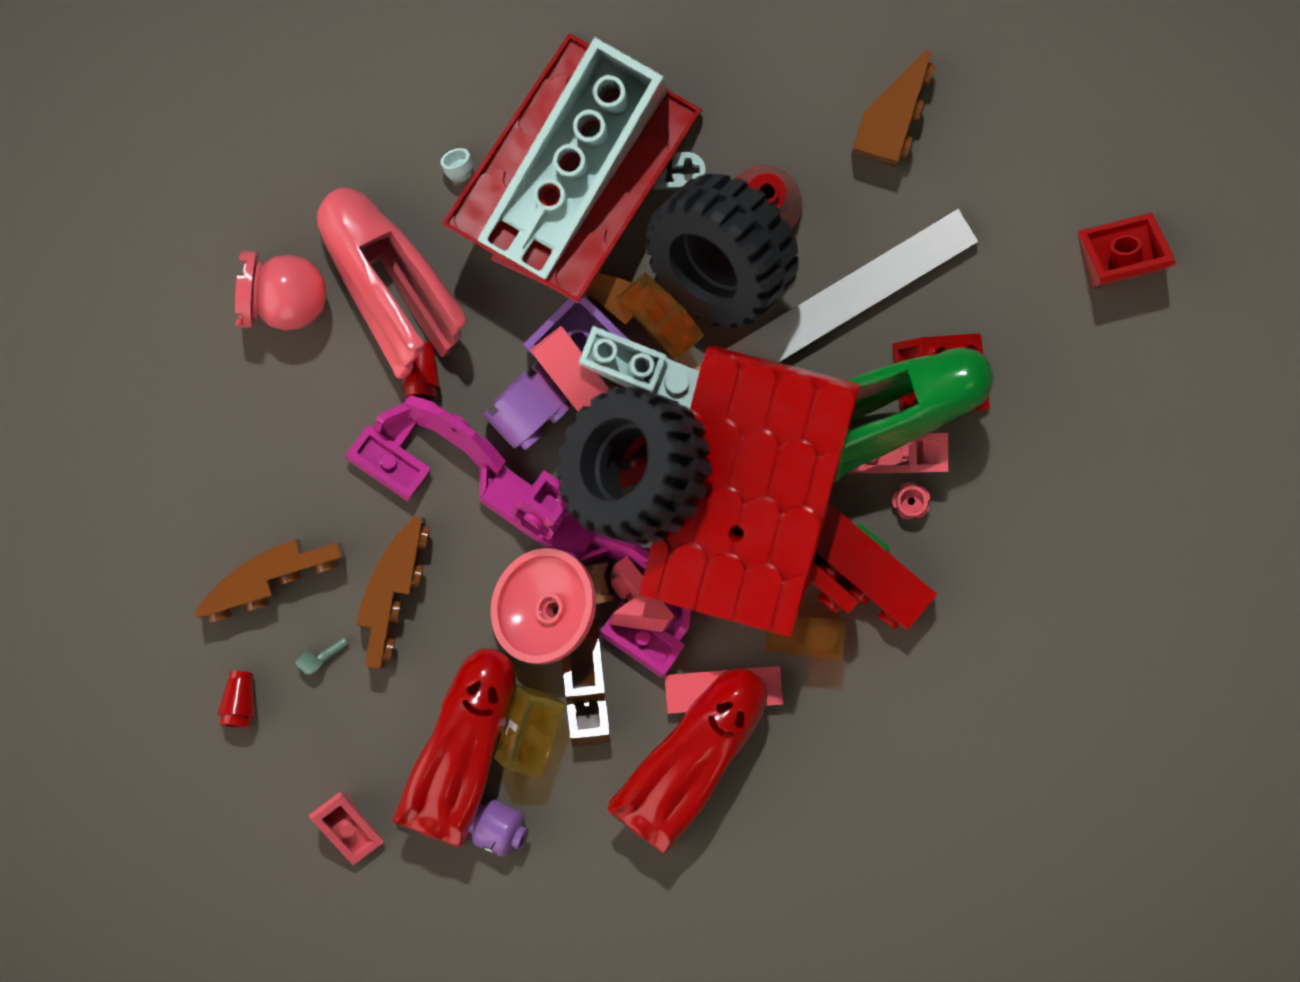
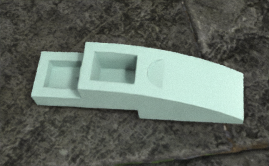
[578,326,699,409]

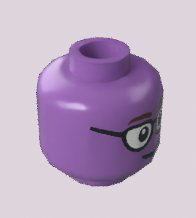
[468,800,529,857]

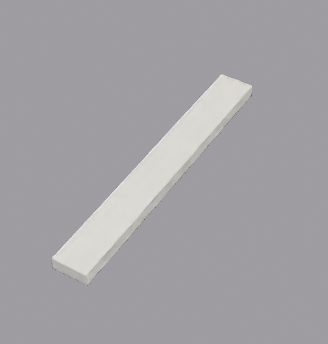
[694,209,978,371]

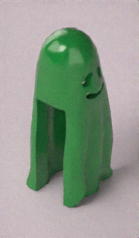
[835,348,994,482]

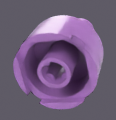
[482,361,570,450]

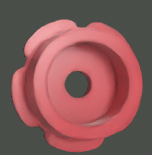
[892,482,930,520]

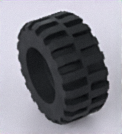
[646,174,799,328]
[557,386,711,545]

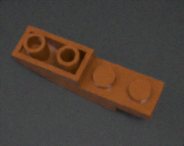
[356,516,430,669]
[195,539,345,623]

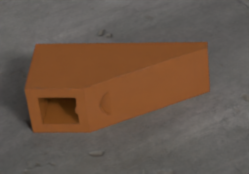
[851,49,936,167]

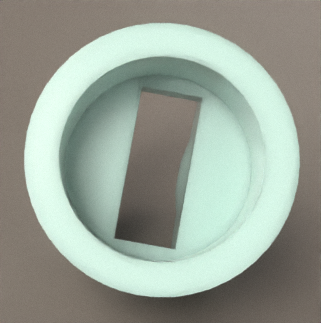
[440,148,474,182]

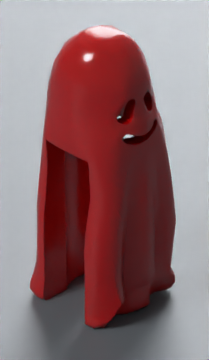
[392,648,516,847]
[607,668,768,854]

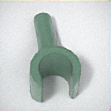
[295,637,349,675]

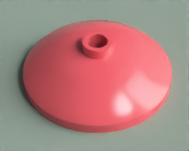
[490,548,596,664]

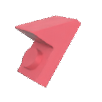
[609,556,675,632]
[309,792,384,865]

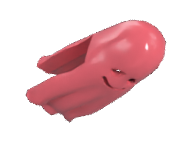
[316,187,466,379]

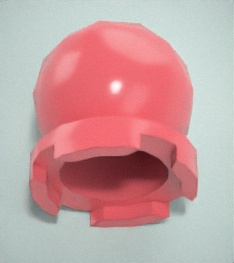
[235,251,327,331]

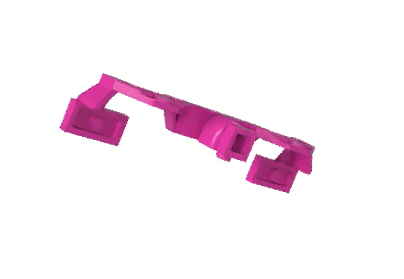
[345,395,691,678]

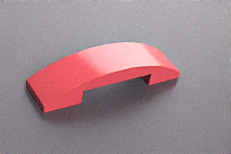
[530,326,647,462]
[847,433,949,474]

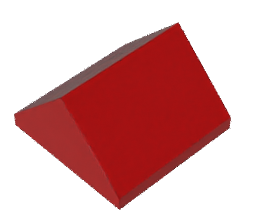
[1078,212,1176,289]

